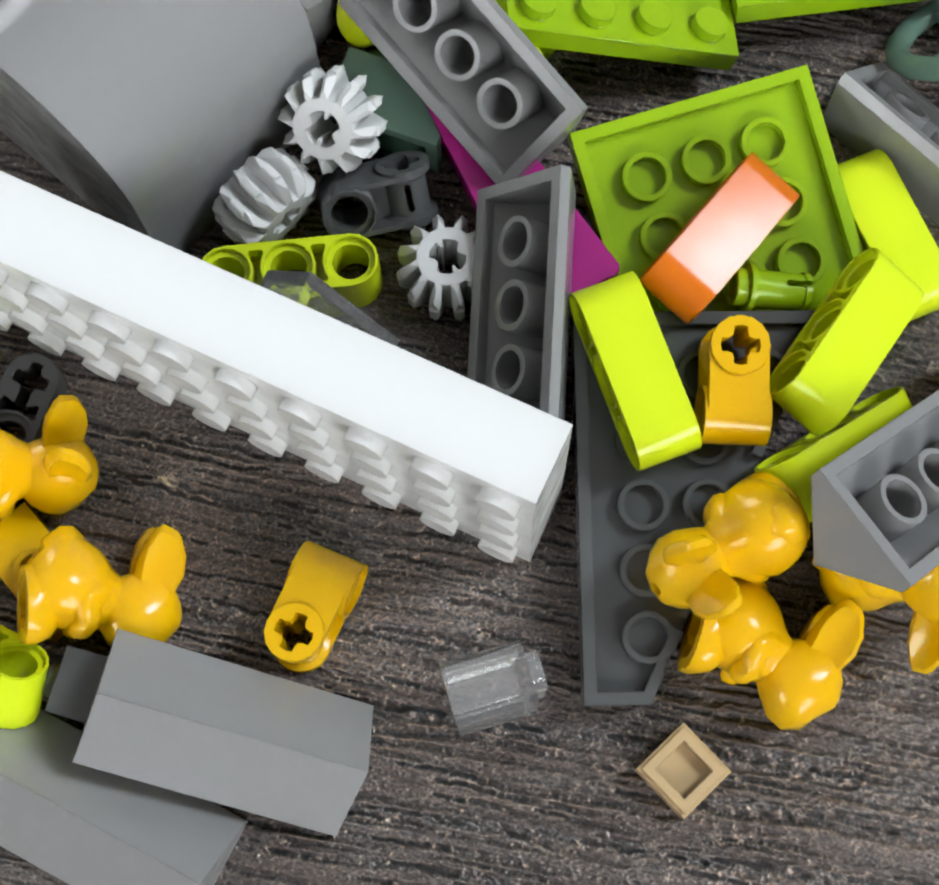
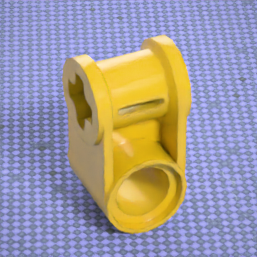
[694,315,773,446]
[264,540,368,674]

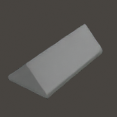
[338,0,588,184]
[823,61,939,225]
[467,164,576,421]
[811,390,939,593]
[72,629,374,837]
[0,708,248,885]

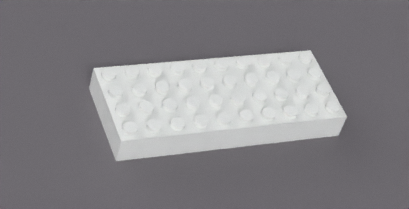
[0,171,573,563]

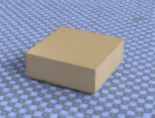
[634,722,732,820]

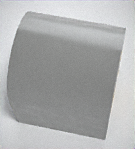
[0,0,320,253]

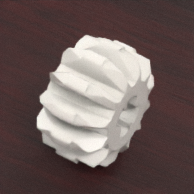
[277,64,388,175]
[212,147,317,244]
[396,214,476,322]

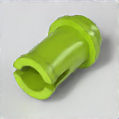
[726,262,814,311]

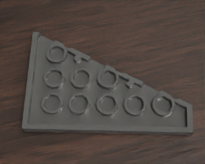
[570,310,815,706]

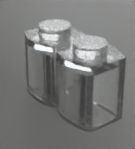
[439,640,548,737]

